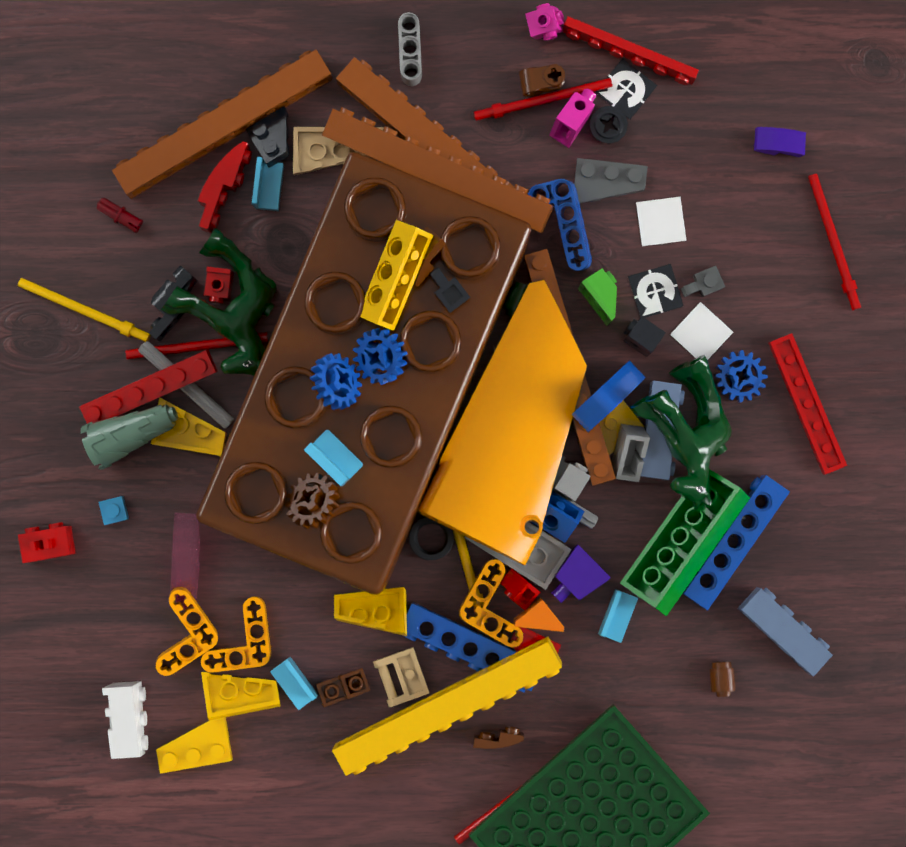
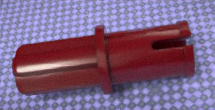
[97,198,143,233]

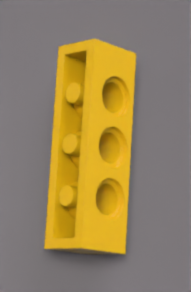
[360,220,433,331]

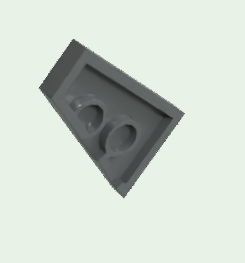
[574,158,648,204]

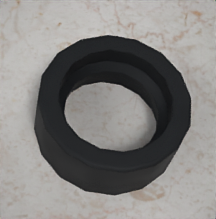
[409,516,454,560]

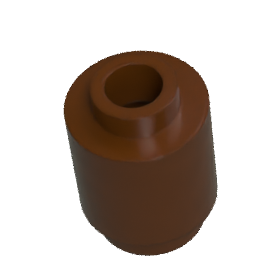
[710,662,736,697]

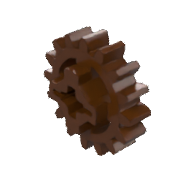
[284,473,340,529]

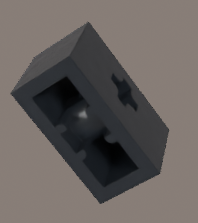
[623,316,666,357]

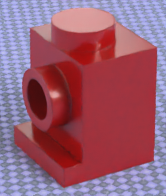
[204,267,234,304]
[500,568,540,610]

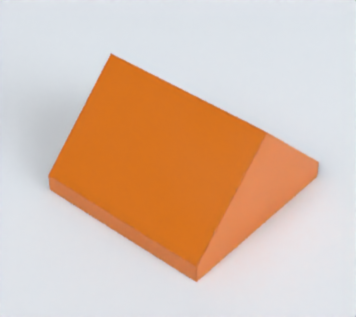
[513,597,564,632]

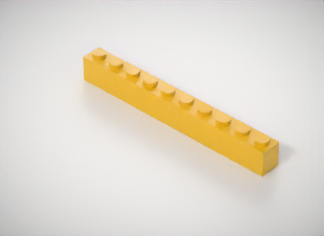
[332,637,562,776]

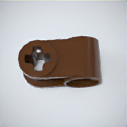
[519,64,565,97]

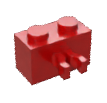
[18,522,76,563]

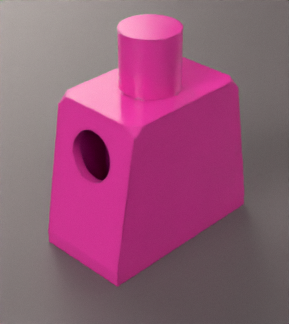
[549,89,596,148]

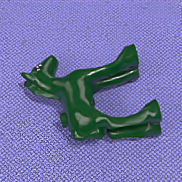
[161,228,277,376]
[630,355,731,510]

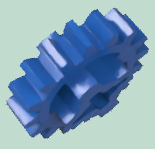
[353,328,408,385]
[714,350,768,403]
[310,353,362,410]

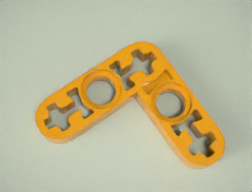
[459,559,523,647]
[156,587,218,676]
[201,596,271,673]

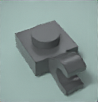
[681,265,725,297]

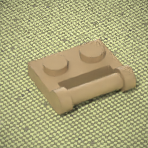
[373,647,430,707]

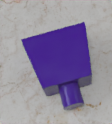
[551,544,611,603]

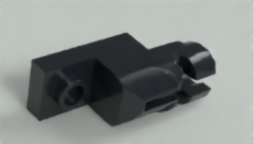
[149,265,198,342]

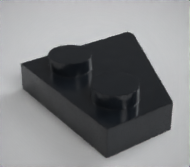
[246,106,289,168]

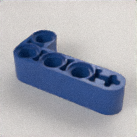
[528,179,592,271]
[571,360,646,432]

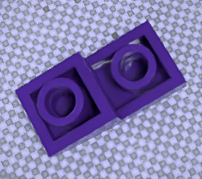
[754,127,806,157]

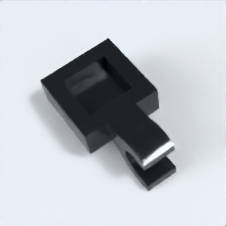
[430,267,470,313]

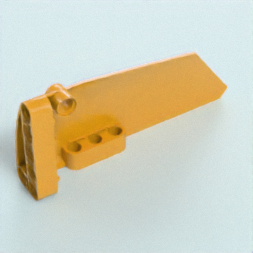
[418,280,587,565]

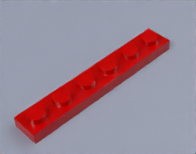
[563,16,699,85]
[768,333,847,475]
[79,349,218,424]

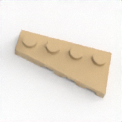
[293,127,384,176]

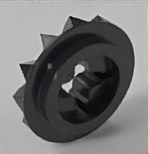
[590,106,628,144]

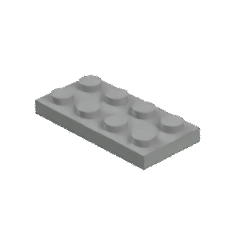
[465,522,571,590]

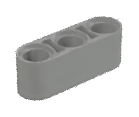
[398,12,422,86]

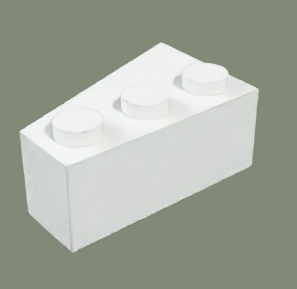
[102,681,148,759]

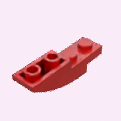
[197,141,252,233]

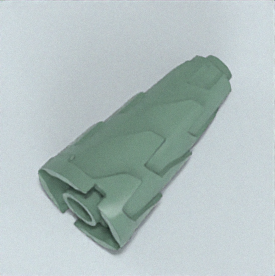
[81,405,179,470]

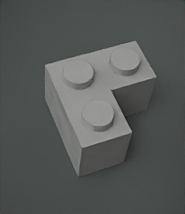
[553,455,591,501]

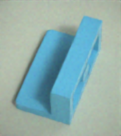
[252,157,284,211]
[304,430,363,486]
[598,589,638,643]
[270,657,318,710]

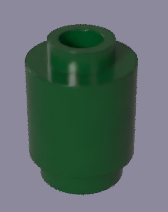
[503,282,528,317]

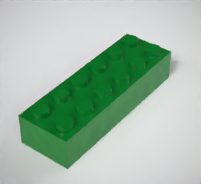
[620,469,750,616]

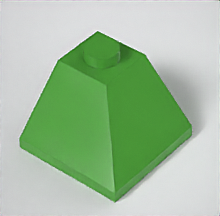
[578,268,617,326]

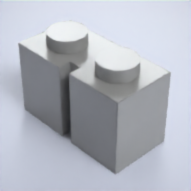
[611,424,650,482]

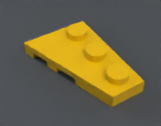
[151,397,227,456]
[334,587,407,636]
[201,672,281,720]
[156,717,233,774]

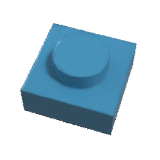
[98,496,129,525]

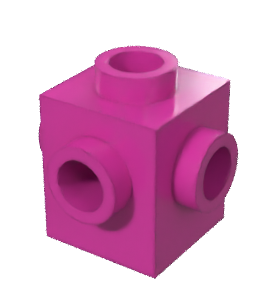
[525,3,565,40]

